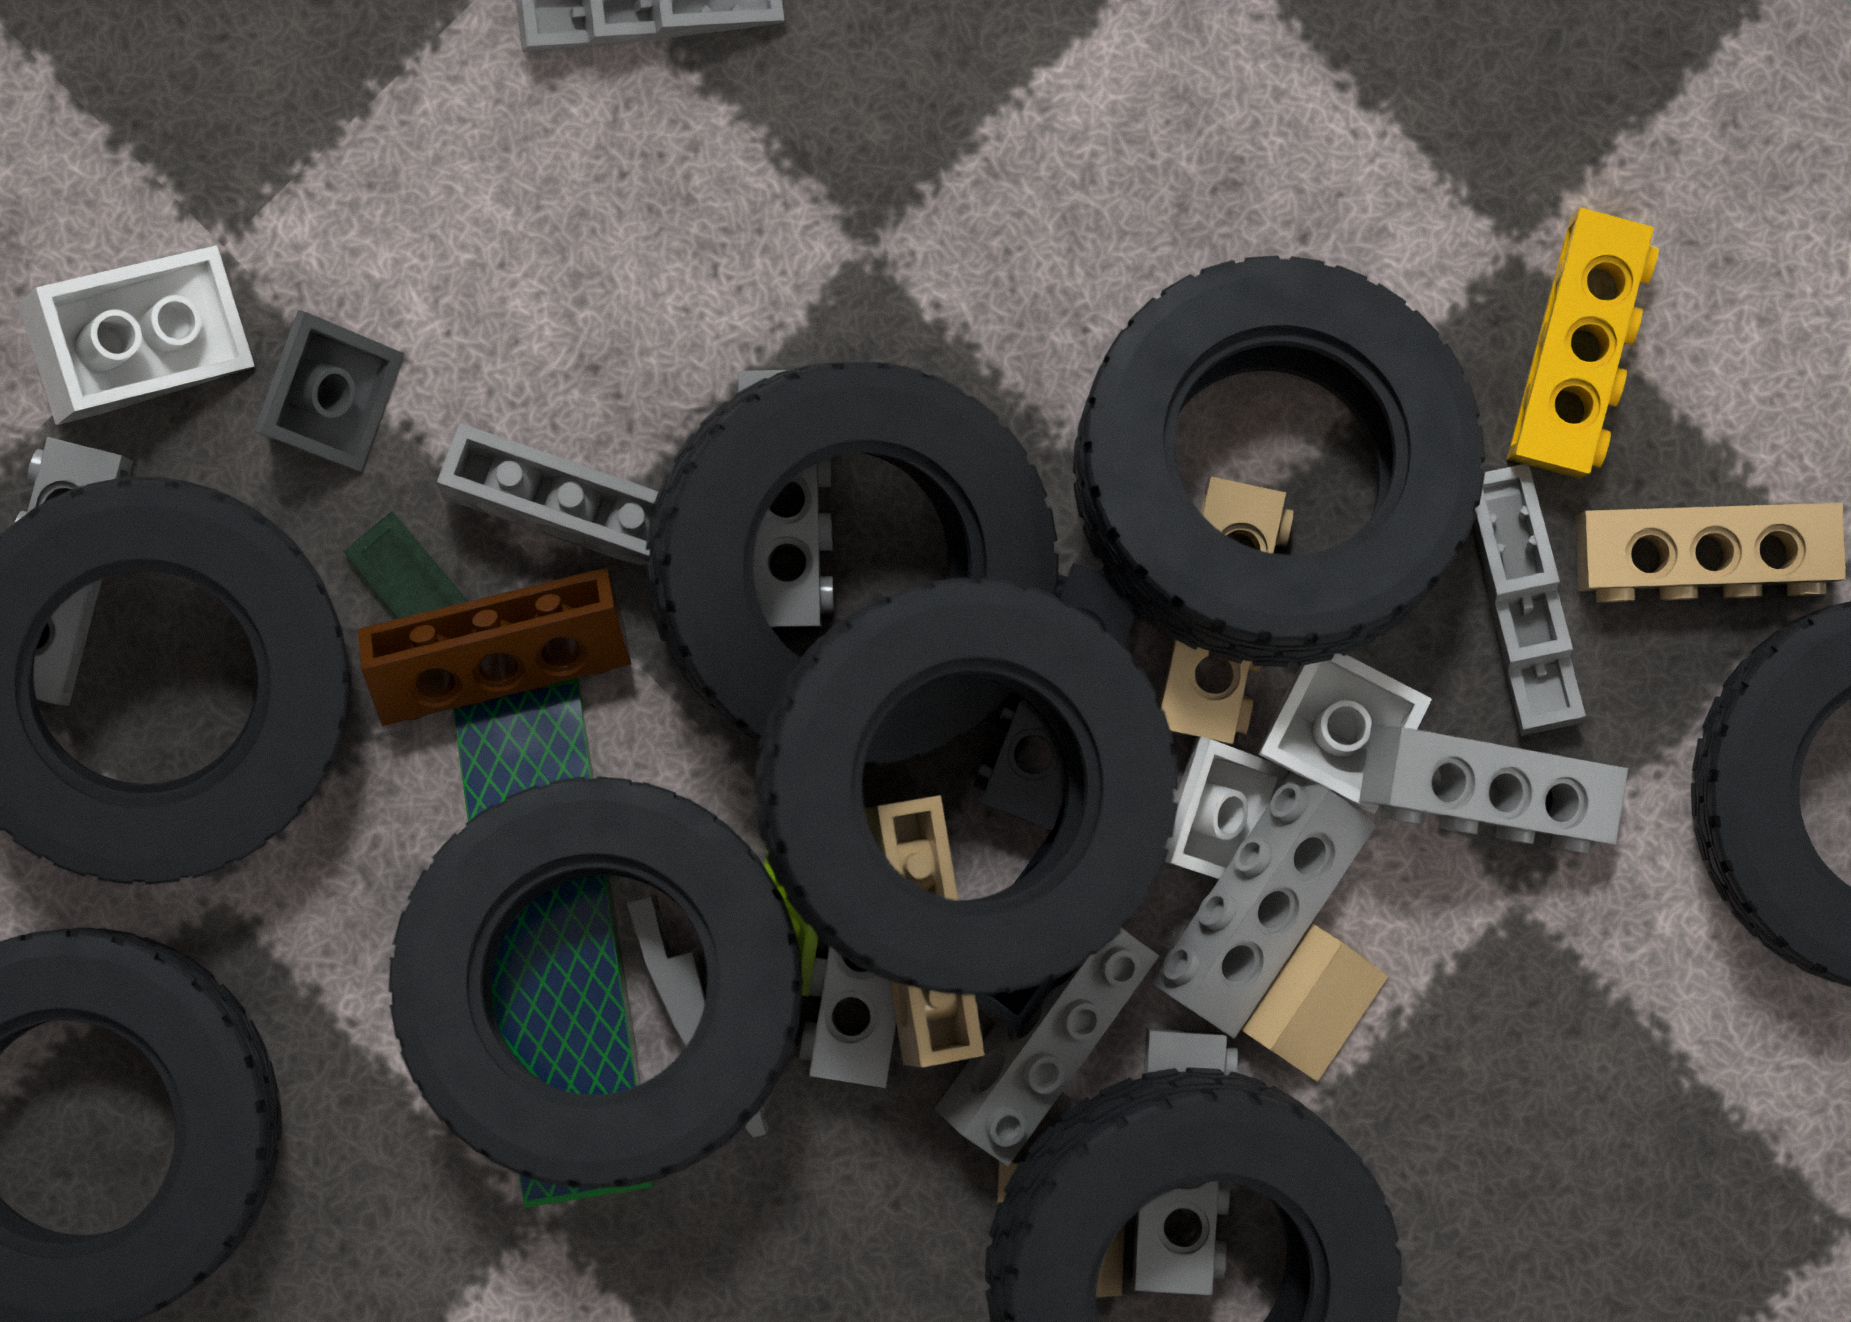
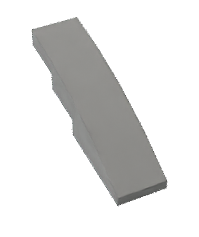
[516,0,785,52]
[1473,463,1586,736]
[626,895,769,1137]

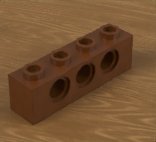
[358,567,631,726]

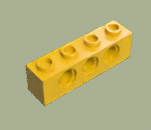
[1506,207,1659,479]

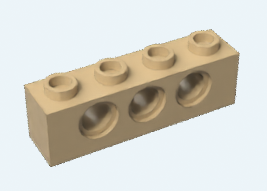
[1158,476,1294,745]
[1576,503,1846,603]
[864,795,985,1067]

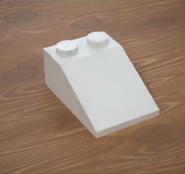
[18,245,255,425]

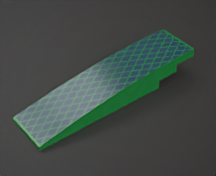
[453,678,654,1208]

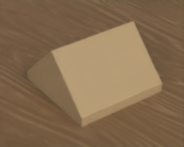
[1241,923,1388,1082]

